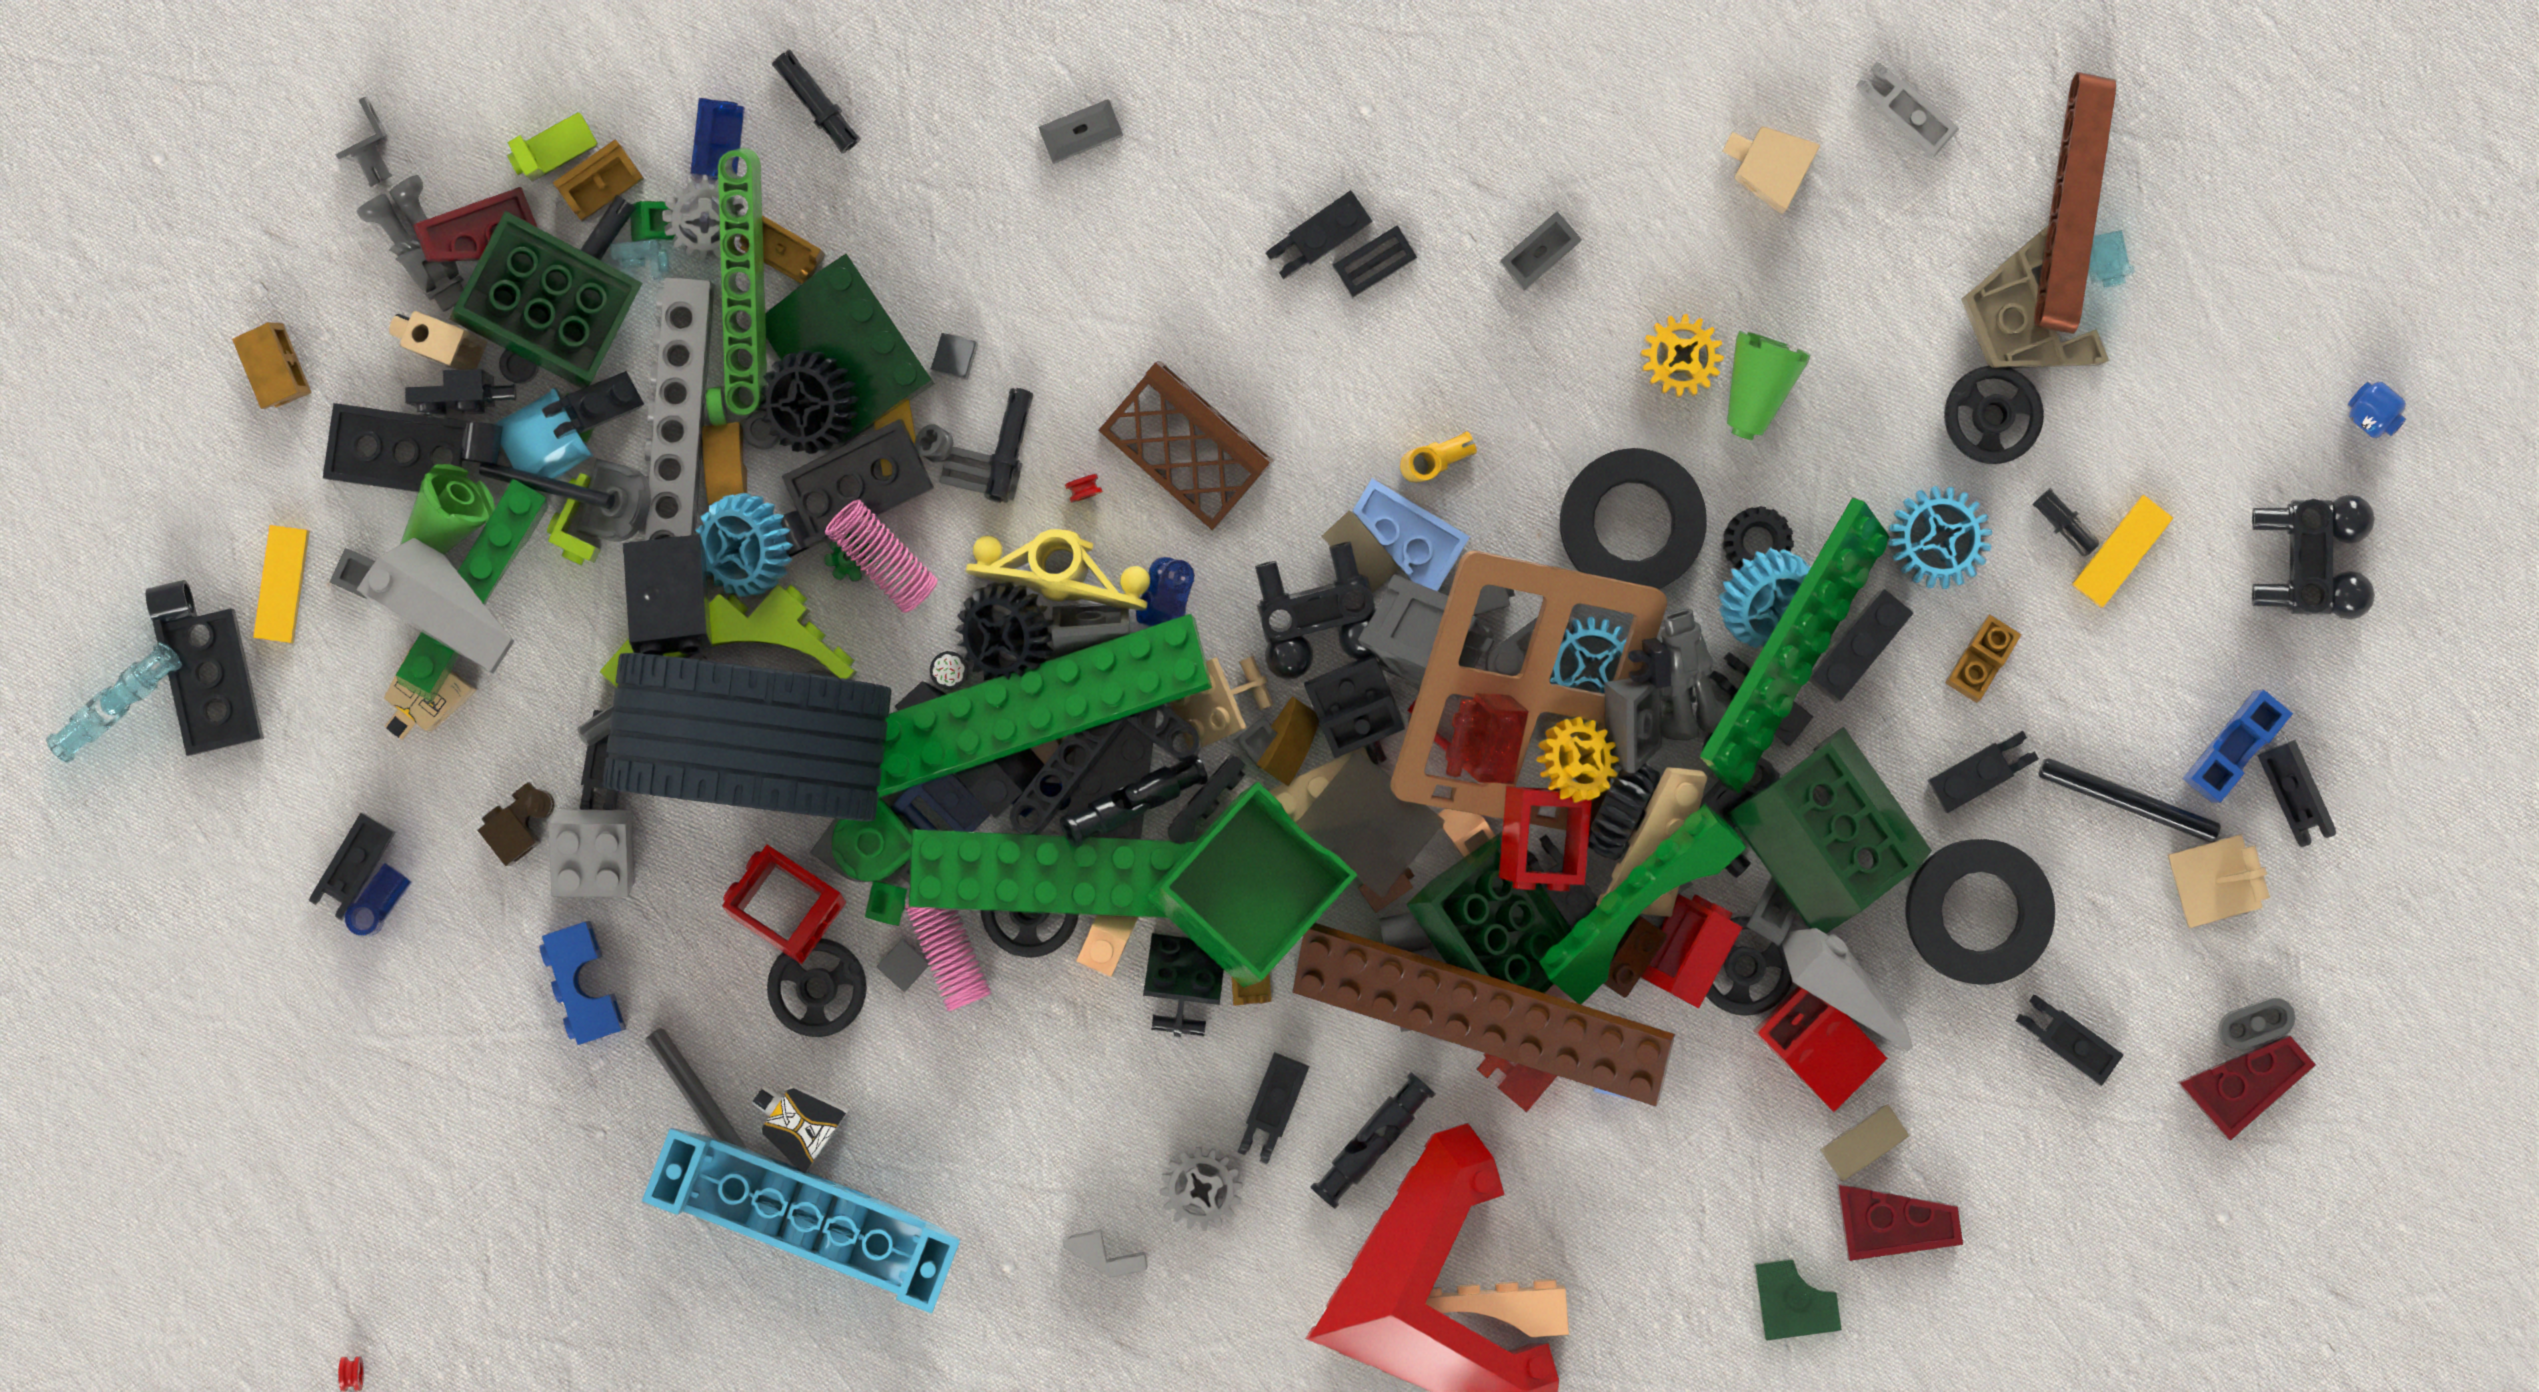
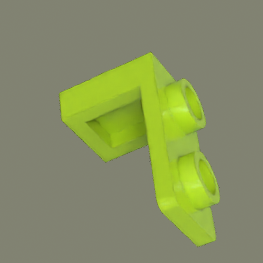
[507,112,598,182]
[547,473,601,566]

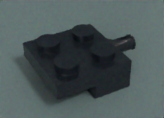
[405,369,517,416]
[1304,654,1405,765]

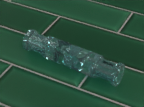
[46,641,182,763]

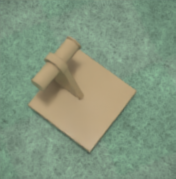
[1170,656,1275,750]
[2167,834,2271,928]

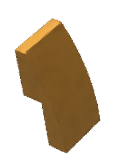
[702,422,747,506]
[1945,614,2022,703]
[1256,696,1319,786]

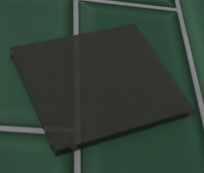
[1296,750,1445,898]

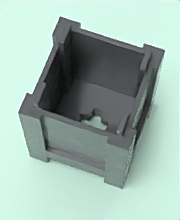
[1358,574,1495,701]

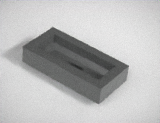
[1038,99,1123,164]
[1499,211,1582,291]
[1746,876,1798,945]

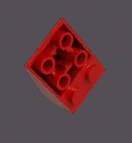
[1753,986,1888,1112]

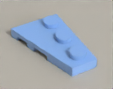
[1352,478,1470,591]

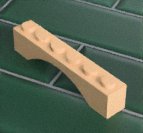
[1425,1279,1569,1337]

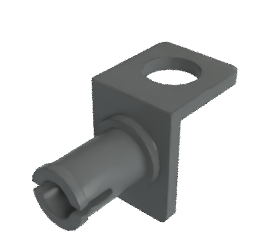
[335,97,392,187]

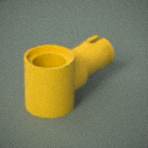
[1400,431,1477,483]

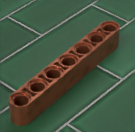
[2034,72,2116,334]

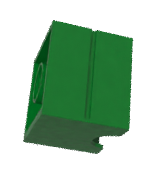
[1145,782,1358,988]

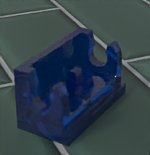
[690,98,745,181]

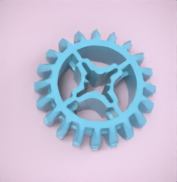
[1888,486,1992,589]
[696,493,793,597]
[1718,548,1811,649]
[1550,617,1627,718]

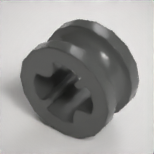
[915,424,954,462]

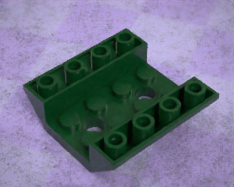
[1728,727,1932,934]

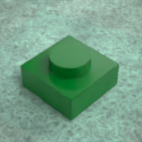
[864,881,907,926]

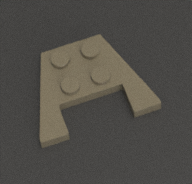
[1961,226,2109,368]

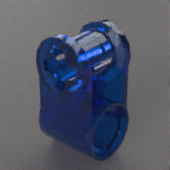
[1136,557,1195,627]

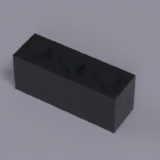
[1809,589,1914,703]

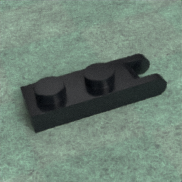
[2257,740,2336,847]
[309,813,396,921]

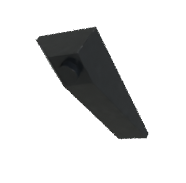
[895,681,1045,819]

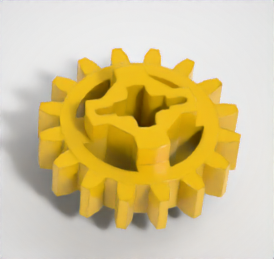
[1640,314,1724,398]
[1537,717,1619,802]

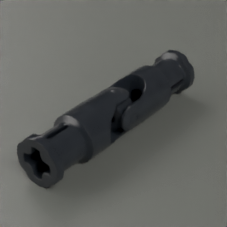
[1060,756,1208,848]
[1310,1072,1436,1209]

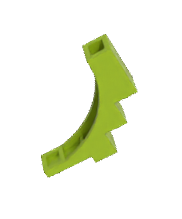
[599,584,857,687]

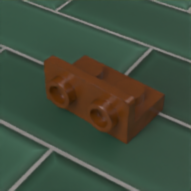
[1603,915,1667,998]

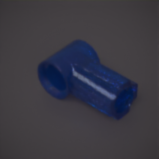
[345,863,413,937]

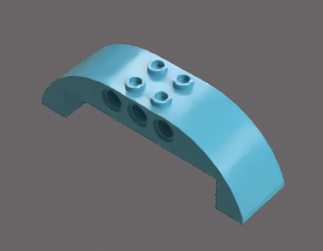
[642,1128,961,1314]

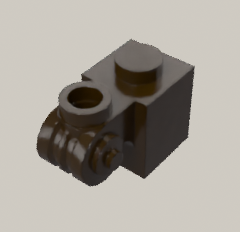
[477,782,555,866]

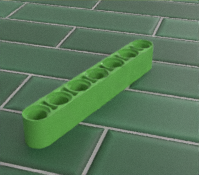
[718,148,767,415]

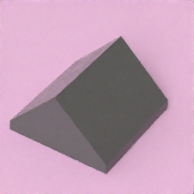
[1052,603,1130,659]
[1604,678,1662,773]

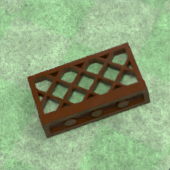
[1098,361,1274,531]

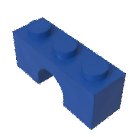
[2182,689,2293,803]
[539,921,626,1045]

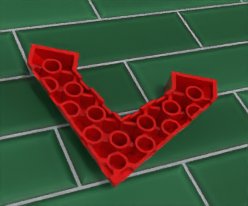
[1305,1123,1559,1392]

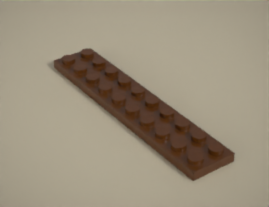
[1292,923,1675,1106]

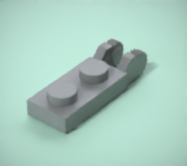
[1855,62,1959,159]

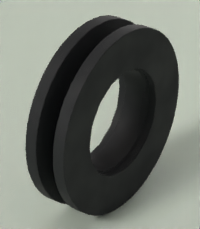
[1560,448,1707,590]
[1905,839,2055,985]

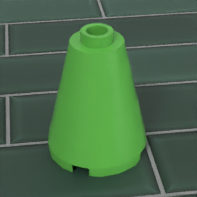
[1727,330,1811,440]
[400,464,495,555]

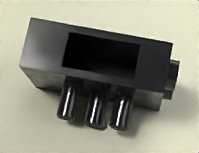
[623,534,712,656]

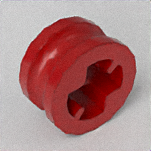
[1065,474,1103,503]
[338,1356,364,1391]

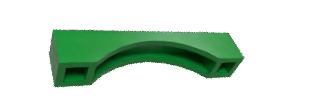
[396,479,548,702]
[1540,804,1746,1005]

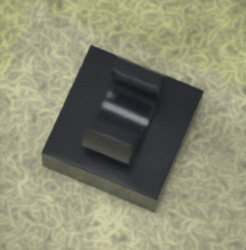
[1628,638,1671,689]

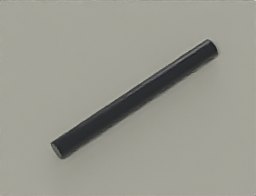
[479,462,615,509]

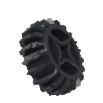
[759,350,860,454]
[955,581,1054,680]
[1588,763,1660,860]

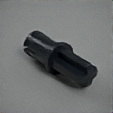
[2032,488,2099,557]

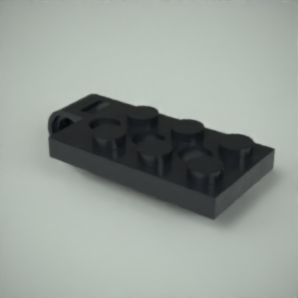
[322,403,503,492]
[781,419,934,557]
[145,580,264,756]

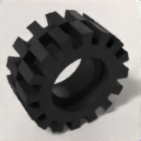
[1722,506,1794,570]

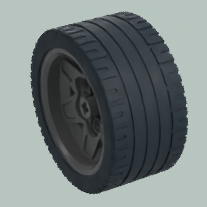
[602,653,892,821]

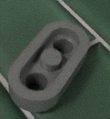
[2218,998,2295,1050]

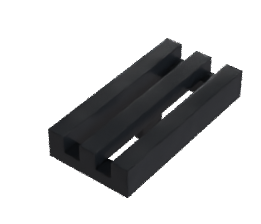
[1333,225,1417,299]

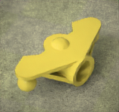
[965,529,1150,611]

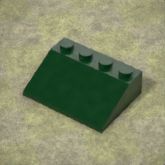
[449,211,643,389]
[765,254,935,447]
[1406,832,1572,994]

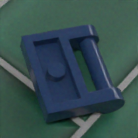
[890,774,991,832]

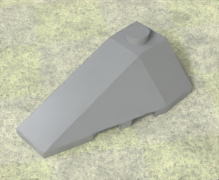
[356,538,514,674]
[1781,928,1913,1051]

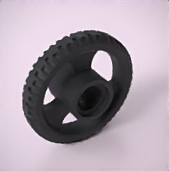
[1944,366,2044,464]
[980,910,1079,958]
[1706,916,1793,1016]
[767,938,867,1037]

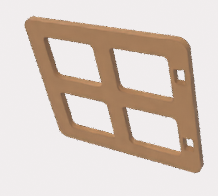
[1390,550,1667,831]

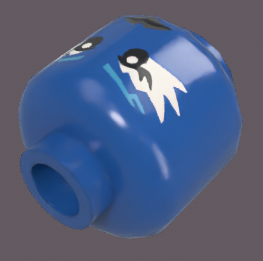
[2348,382,2406,438]

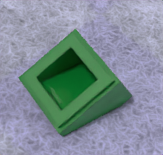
[630,201,676,242]

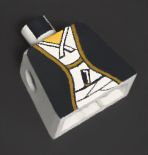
[751,1085,849,1173]

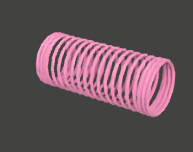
[825,500,938,613]
[904,904,991,1011]

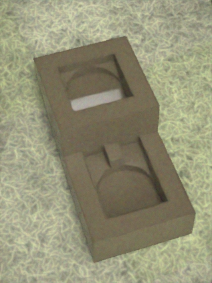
[1321,510,1400,593]
[1820,1104,1909,1181]

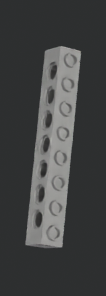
[639,277,715,541]

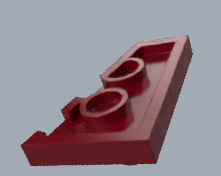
[413,187,538,262]
[2177,1035,2316,1141]
[1837,1184,1963,1261]

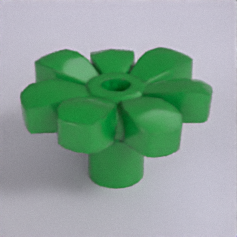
[824,533,873,582]

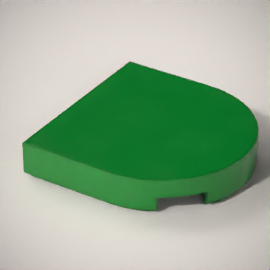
[831,797,912,882]

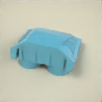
[495,388,594,490]

